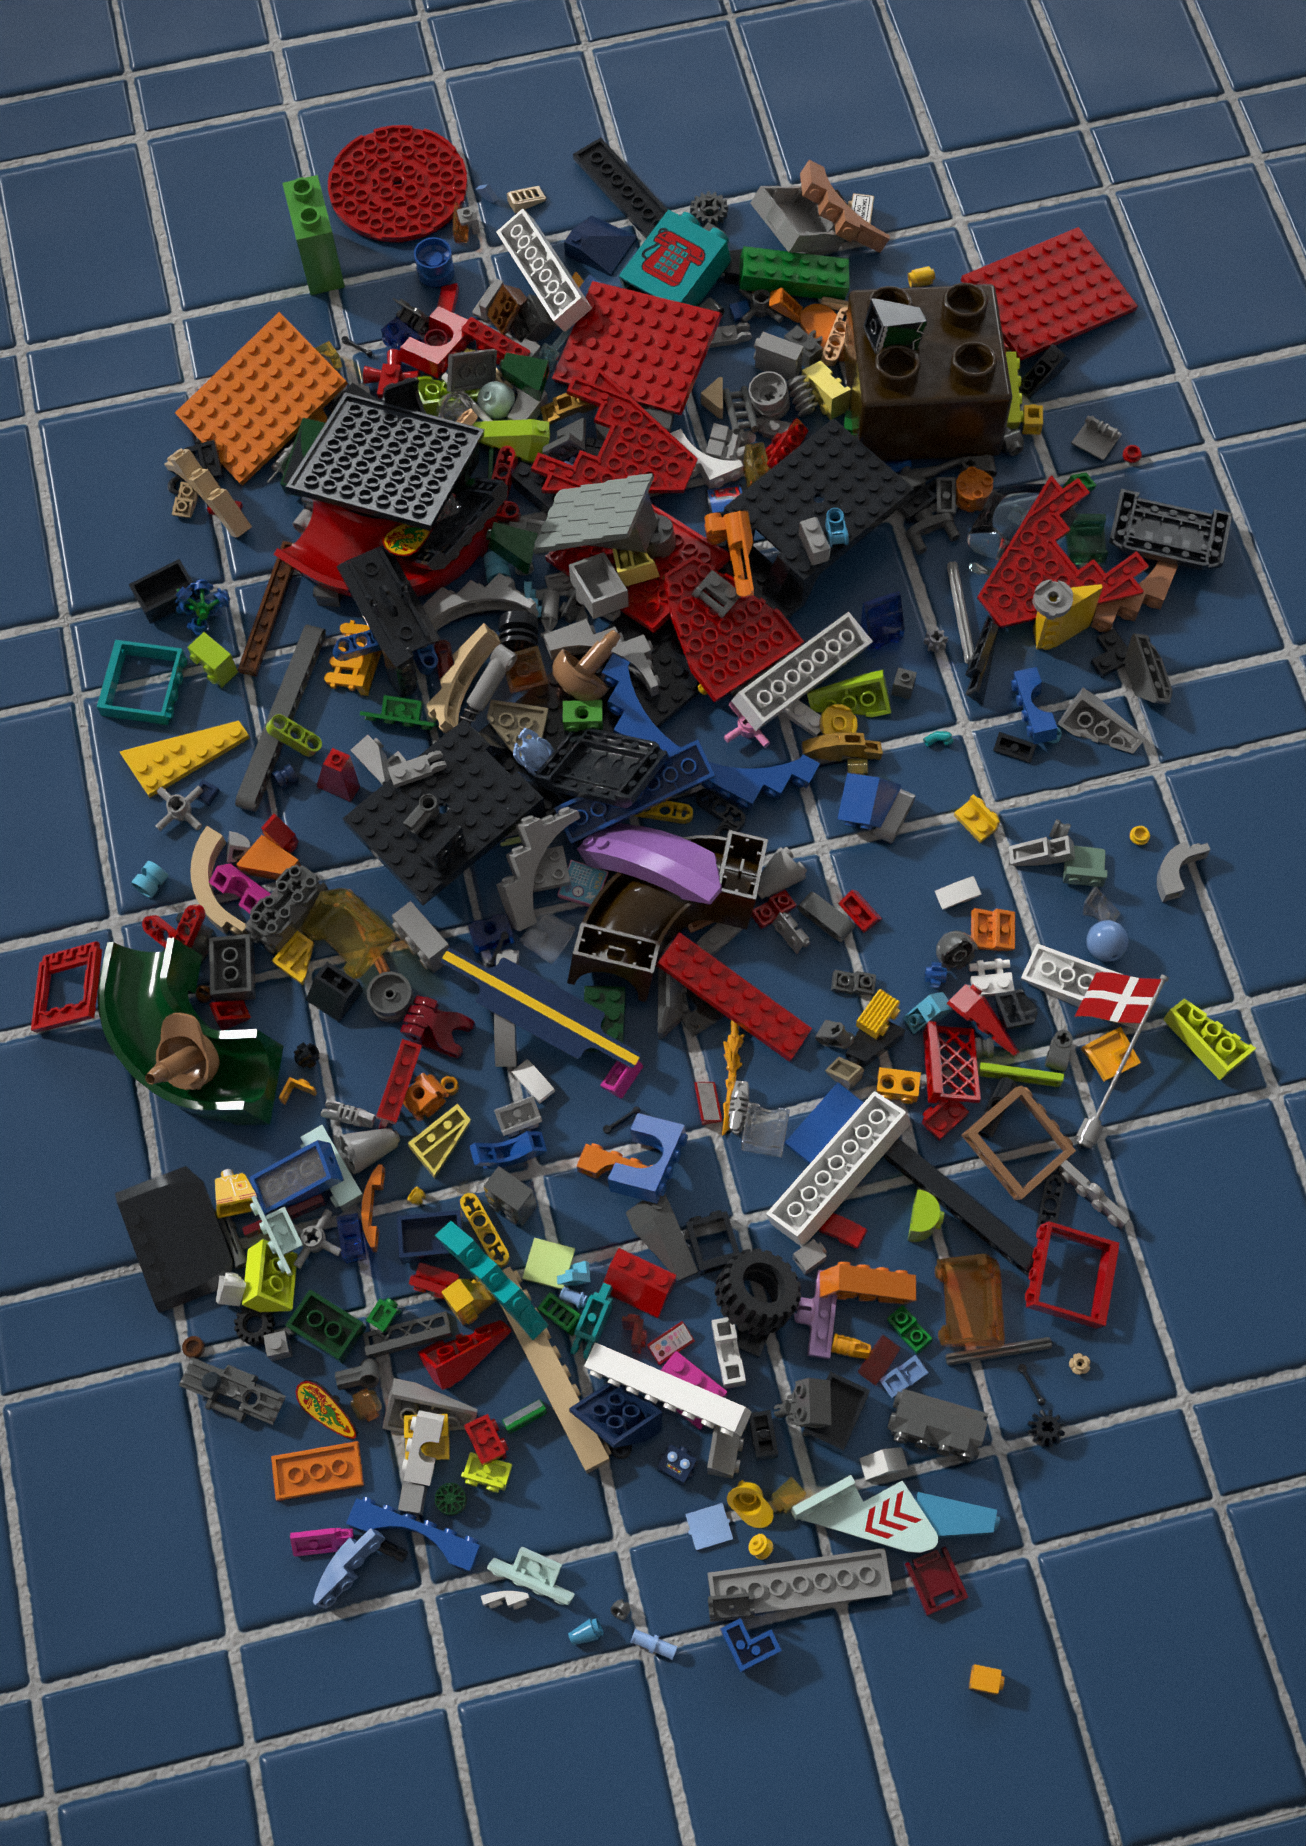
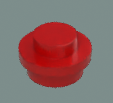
[1123,445,1142,463]

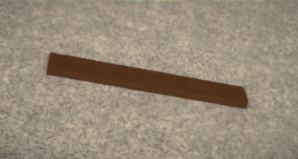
[238,541,294,677]

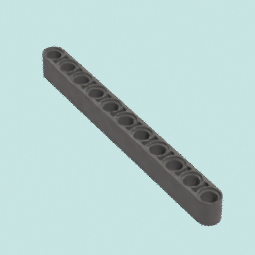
[235,624,326,812]

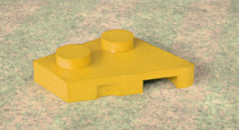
[272,930,314,985]

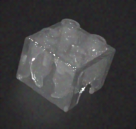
[741,1102,790,1157]

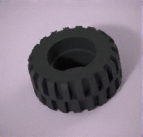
[715,1248,801,1335]

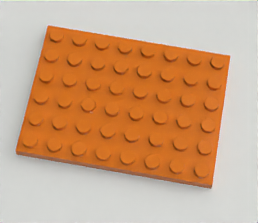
[175,312,348,486]

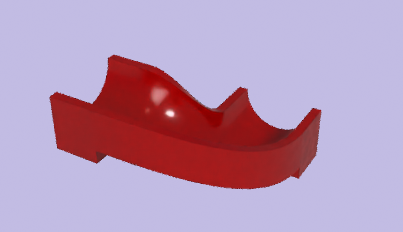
[273,493,499,597]

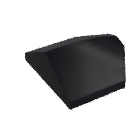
[994,989,1038,1030]

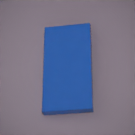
[785,1082,864,1164]

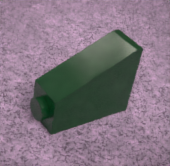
[499,352,550,401]
[486,522,538,574]

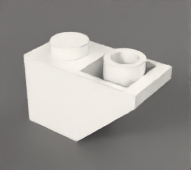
[216,1273,246,1306]

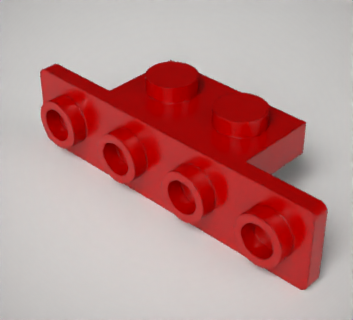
[461,317,531,365]
[762,418,808,469]

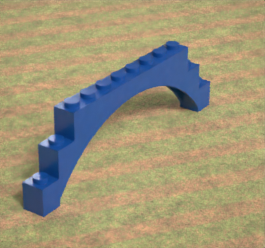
[601,653,820,810]

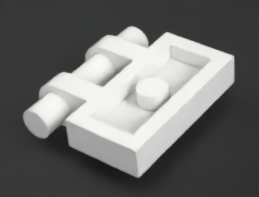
[969,958,1014,997]

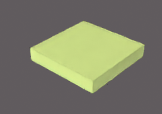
[523,1238,575,1290]

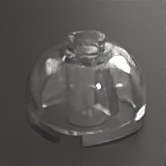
[437,392,474,421]

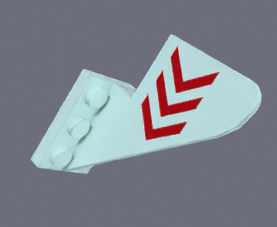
[791,1475,938,1553]

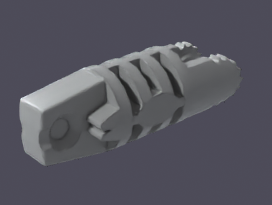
[728,1081,749,1135]
[320,1099,375,1128]

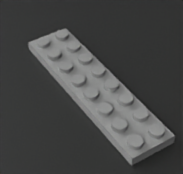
[707,1548,892,1614]

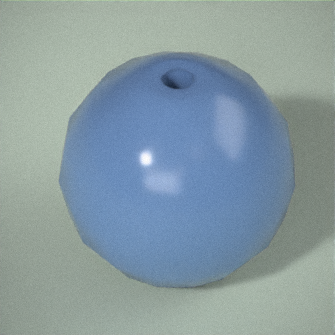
[1086,920,1129,962]

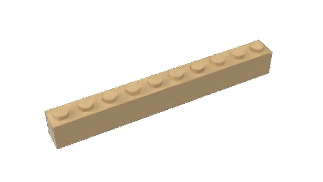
[499,1267,611,1473]

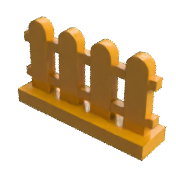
[324,620,382,696]

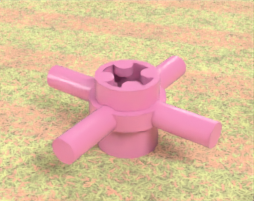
[724,701,770,747]

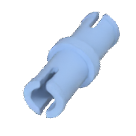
[630,1629,677,1660]

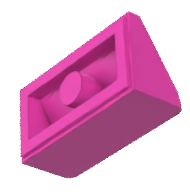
[600,1060,643,1098]

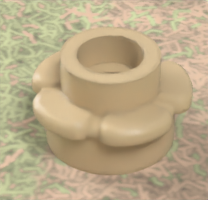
[1069,1353,1090,1375]

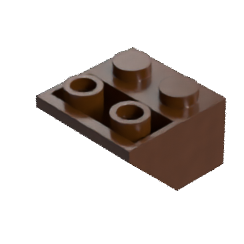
[487,284,527,336]

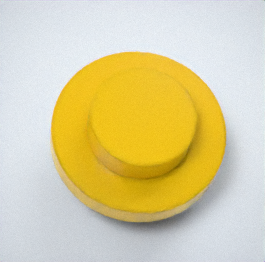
[1130,826,1150,845]

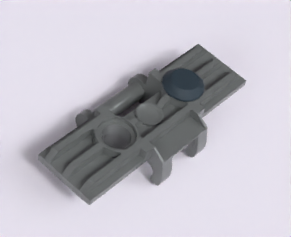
[179,1357,286,1425]

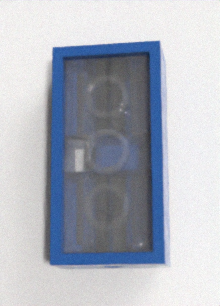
[249,1140,344,1216]

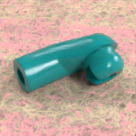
[923,731,954,747]

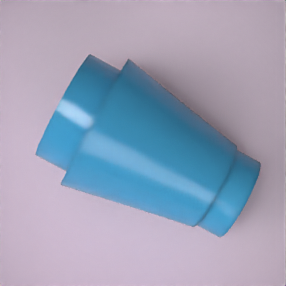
[568,1618,604,1646]

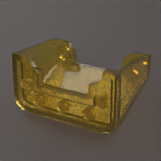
[301,888,396,979]

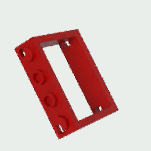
[1025,1221,1120,1329]

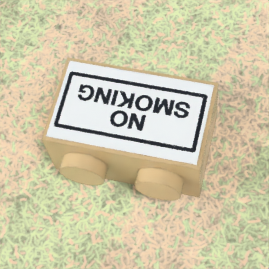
[848,193,874,224]

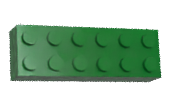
[739,246,849,300]

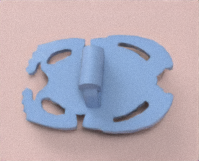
[513,728,554,776]

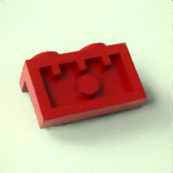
[922,1092,970,1141]
[464,1414,509,1467]

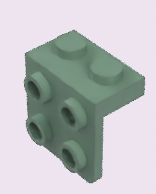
[1063,846,1107,887]

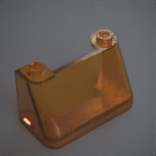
[935,1254,1005,1347]

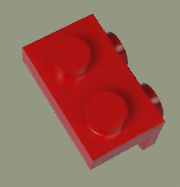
[409,1262,460,1299]

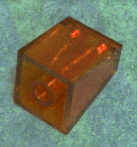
[506,646,549,694]

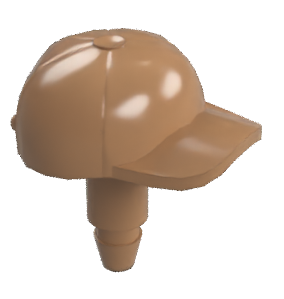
[552,630,621,701]
[145,1013,219,1090]

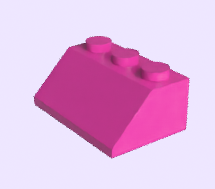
[661,1351,727,1430]

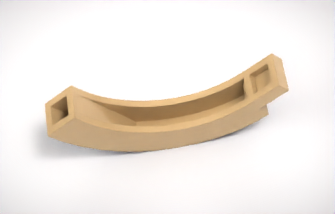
[190,826,249,935]

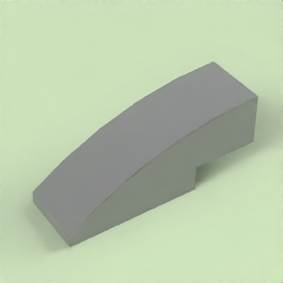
[1009,836,1075,866]

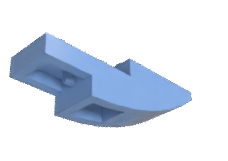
[313,1528,385,1609]

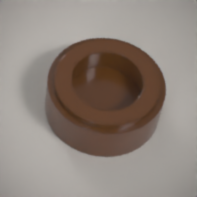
[182,1336,205,1359]

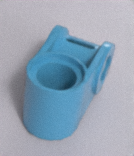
[825,508,849,547]

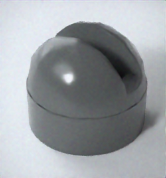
[610,1599,630,1620]

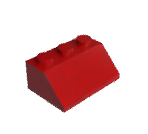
[602,1248,677,1319]

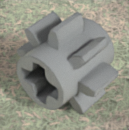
[924,628,948,653]

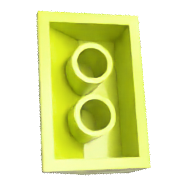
[242,1239,298,1312]

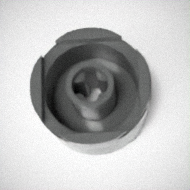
[646,513,676,559]

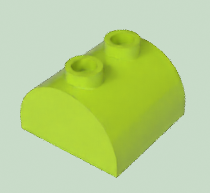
[908,1190,944,1242]

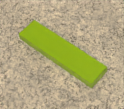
[978,1062,1064,1087]

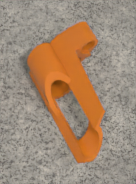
[704,511,754,597]

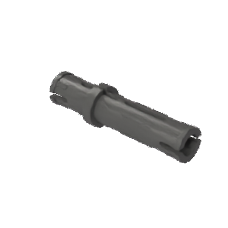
[215,1211,247,1269]

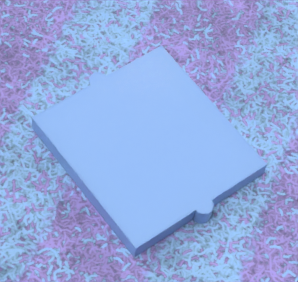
[685,1503,733,1551]

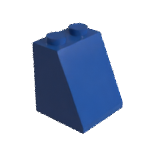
[837,773,901,830]

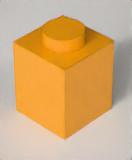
[969,1664,1005,1695]

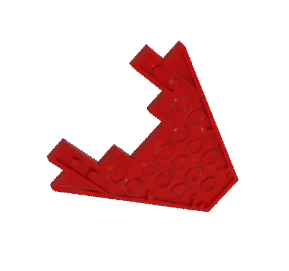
[531,368,698,494]
[977,476,1148,628]

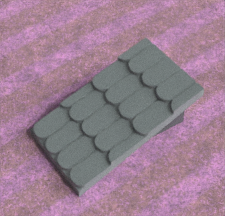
[533,473,658,554]

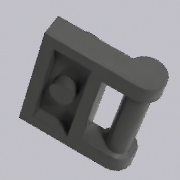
[692,570,741,619]

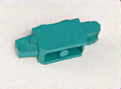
[571,1283,613,1359]

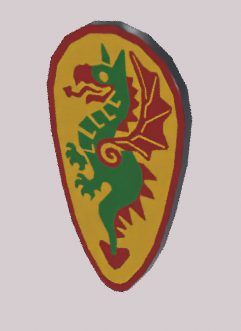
[382,523,433,558]
[296,1379,358,1439]

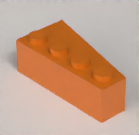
[819,1262,916,1304]

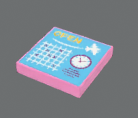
[558,860,609,907]

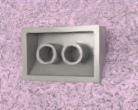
[707,1424,747,1479]

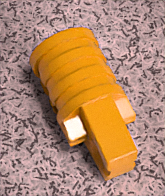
[831,1333,871,1359]

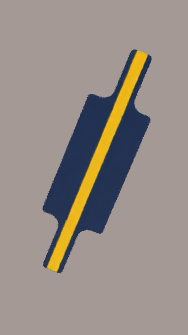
[441,948,641,1068]

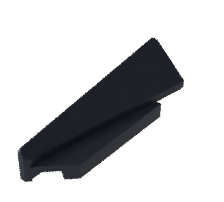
[965,615,999,705]

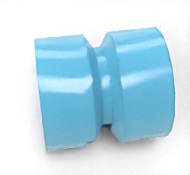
[483,551,511,584]
[131,861,169,898]

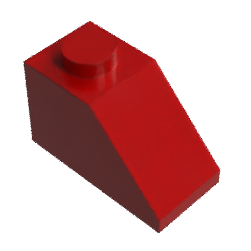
[261,813,298,853]

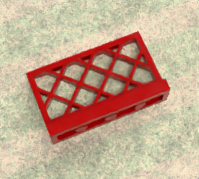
[923,1021,981,1103]
[376,1039,422,1129]

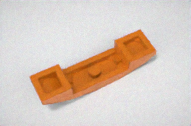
[361,1164,385,1252]

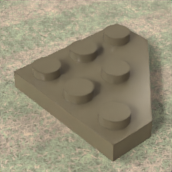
[487,700,549,757]

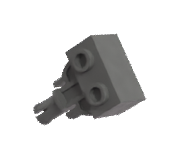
[774,1378,832,1428]

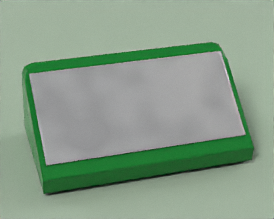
[502,1399,547,1434]

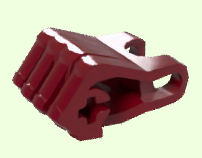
[400,996,475,1059]

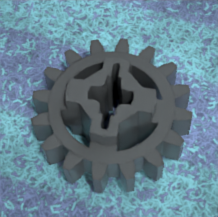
[690,191,728,227]

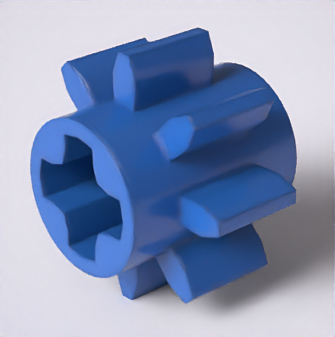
[925,962,947,988]

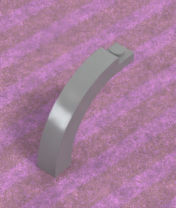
[494,949,519,1067]

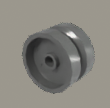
[367,971,415,1023]

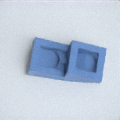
[879,1355,929,1398]

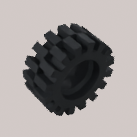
[234,1307,275,1345]

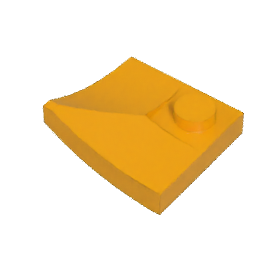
[1081,1027,1141,1082]

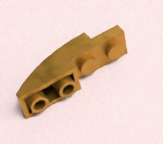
[540,393,599,425]
[801,733,883,761]

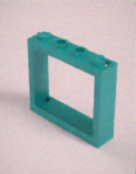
[97,640,187,725]

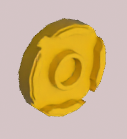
[819,704,858,735]

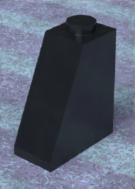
[845,1021,906,1068]

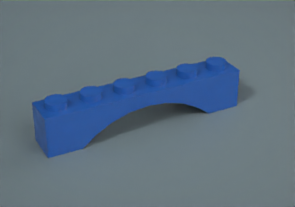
[346,1497,482,1573]

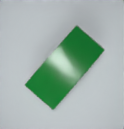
[887,1305,933,1355]

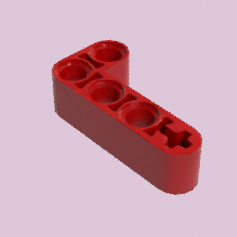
[491,446,521,523]

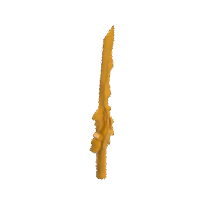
[722,1020,745,1136]

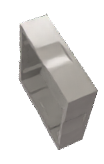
[750,186,845,253]

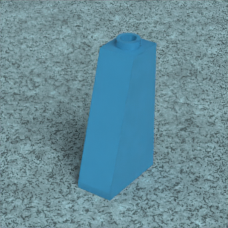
[915,1492,1000,1538]

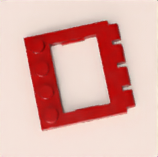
[31,941,103,1033]

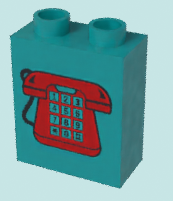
[619,209,732,306]

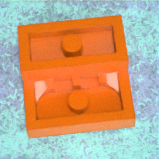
[971,908,1015,951]

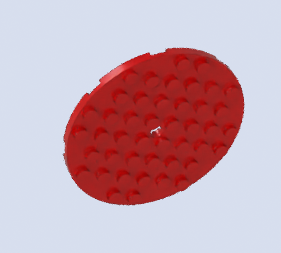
[328,125,468,242]

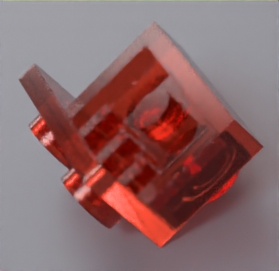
[622,1314,648,1353]

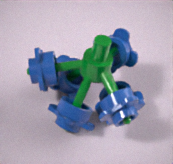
[175,579,230,636]

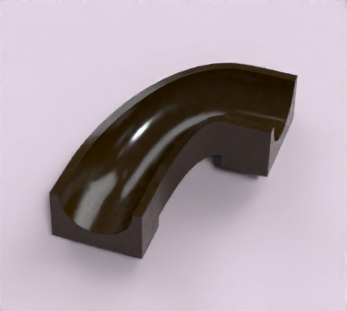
[567,830,768,1002]

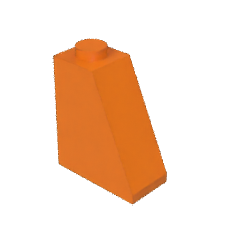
[237,835,301,880]

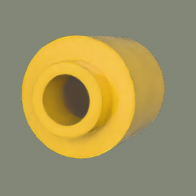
[908,266,935,287]

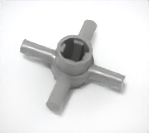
[155,786,204,831]
[293,1209,343,1269]

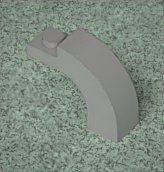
[1157,842,1210,902]

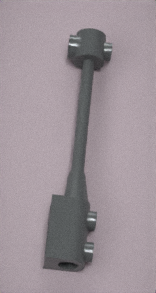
[899,427,1024,493]

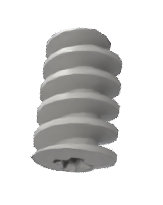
[786,375,818,417]

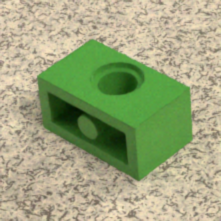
[563,700,603,732]

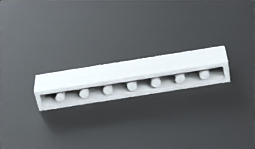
[584,1343,752,1437]

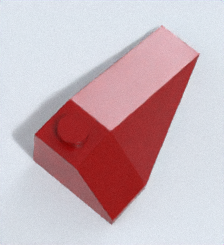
[946,984,1020,1056]
[417,1320,511,1390]

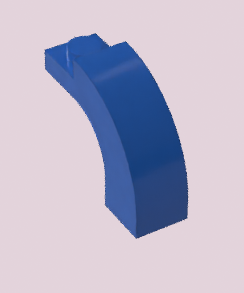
[470,1131,547,1169]

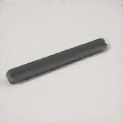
[945,1337,1052,1366]

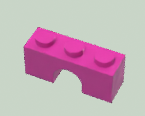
[209,863,270,914]

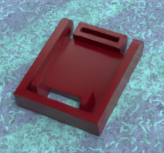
[904,1546,968,1616]

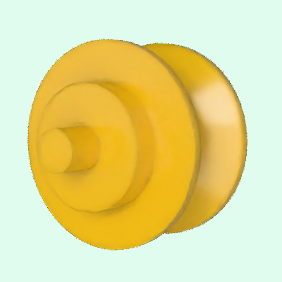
[748,1534,773,1560]

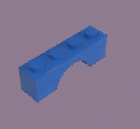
[1011,667,1058,744]

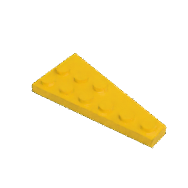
[119,721,250,798]

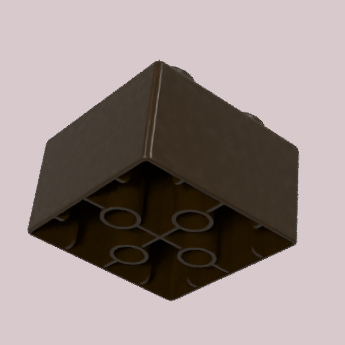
[843,283,1012,461]

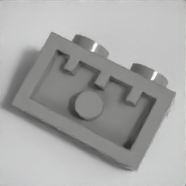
[472,279,504,321]

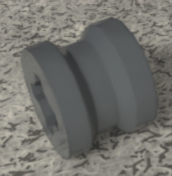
[1049,819,1071,838]
[975,1038,994,1058]

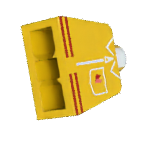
[215,1169,257,1218]

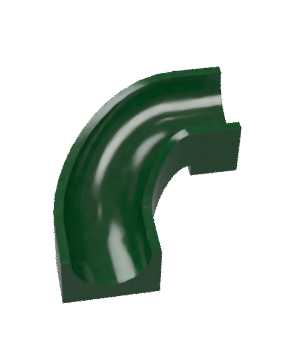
[97,938,284,1125]

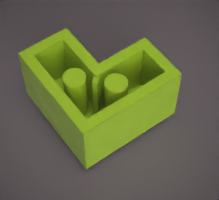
[187,632,238,687]

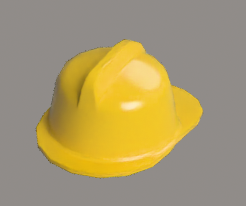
[727,1480,774,1528]

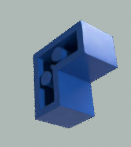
[720,1618,782,1673]

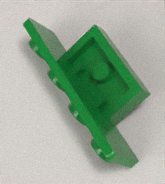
[360,695,439,730]

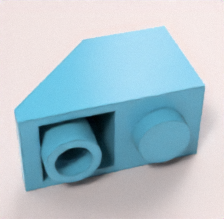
[903,992,953,1034]

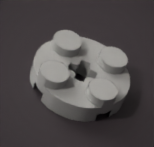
[1032,580,1073,620]

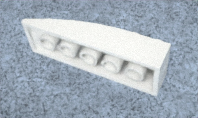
[1021,944,1140,1030]

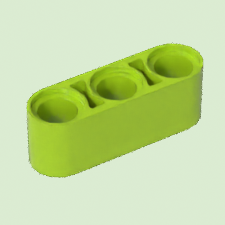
[266,714,322,757]

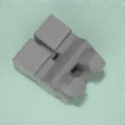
[706,423,756,465]

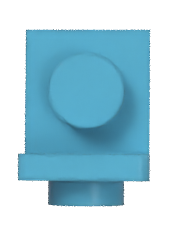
[557,1261,591,1286]

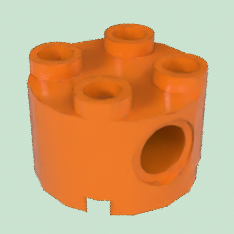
[956,466,993,512]
[403,1073,449,1121]

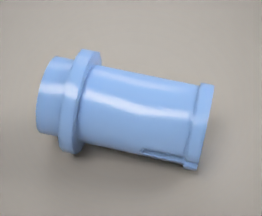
[559,1286,588,1308]

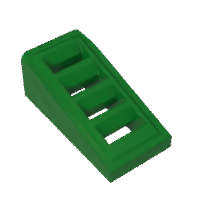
[537,1292,581,1337]

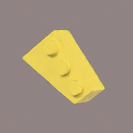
[802,361,851,420]

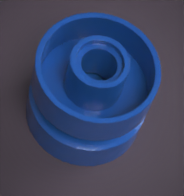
[414,237,455,287]

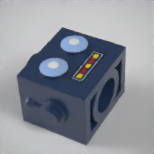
[657,1444,697,1486]

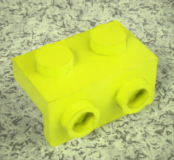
[461,1452,513,1493]

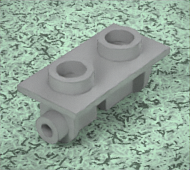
[772,912,810,954]

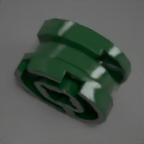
[435,1482,467,1516]

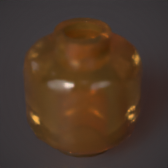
[350,1388,382,1422]

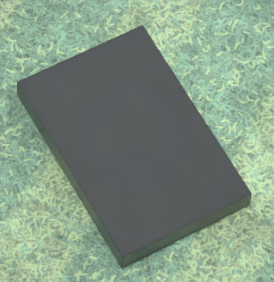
[447,349,497,392]

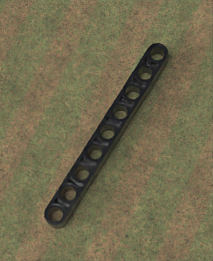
[883,1139,1034,1276]

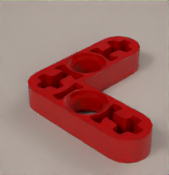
[142,904,205,949]

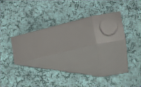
[1058,687,1145,753]
[382,1378,478,1433]

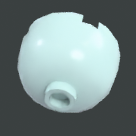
[477,381,515,420]

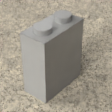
[753,332,804,380]

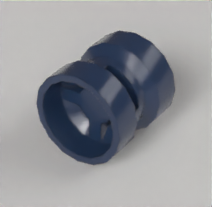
[272,764,299,790]

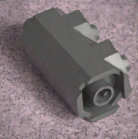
[245,864,329,954]
[887,1389,989,1463]

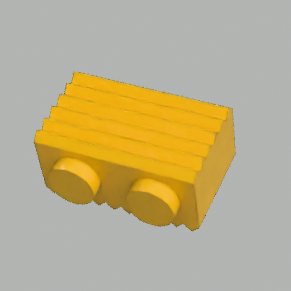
[856,989,901,1040]

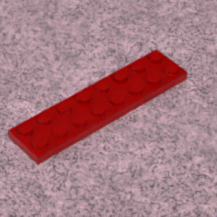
[656,932,812,1061]

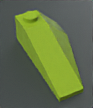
[472,419,550,464]

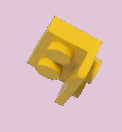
[954,794,1000,843]

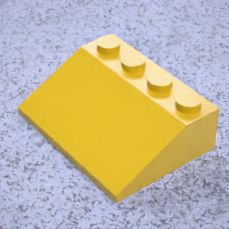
[1033,584,1102,650]

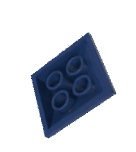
[564,216,637,276]
[569,1383,662,1448]

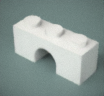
[712,1317,746,1389]
[401,1410,445,1486]

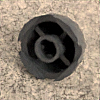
[936,931,978,971]

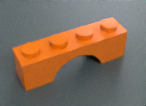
[577,1143,653,1179]

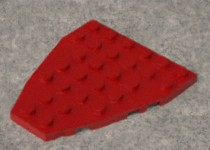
[662,556,804,702]

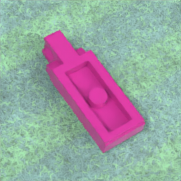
[290,1528,354,1557]

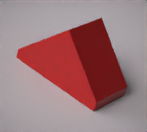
[209,1000,251,1031]

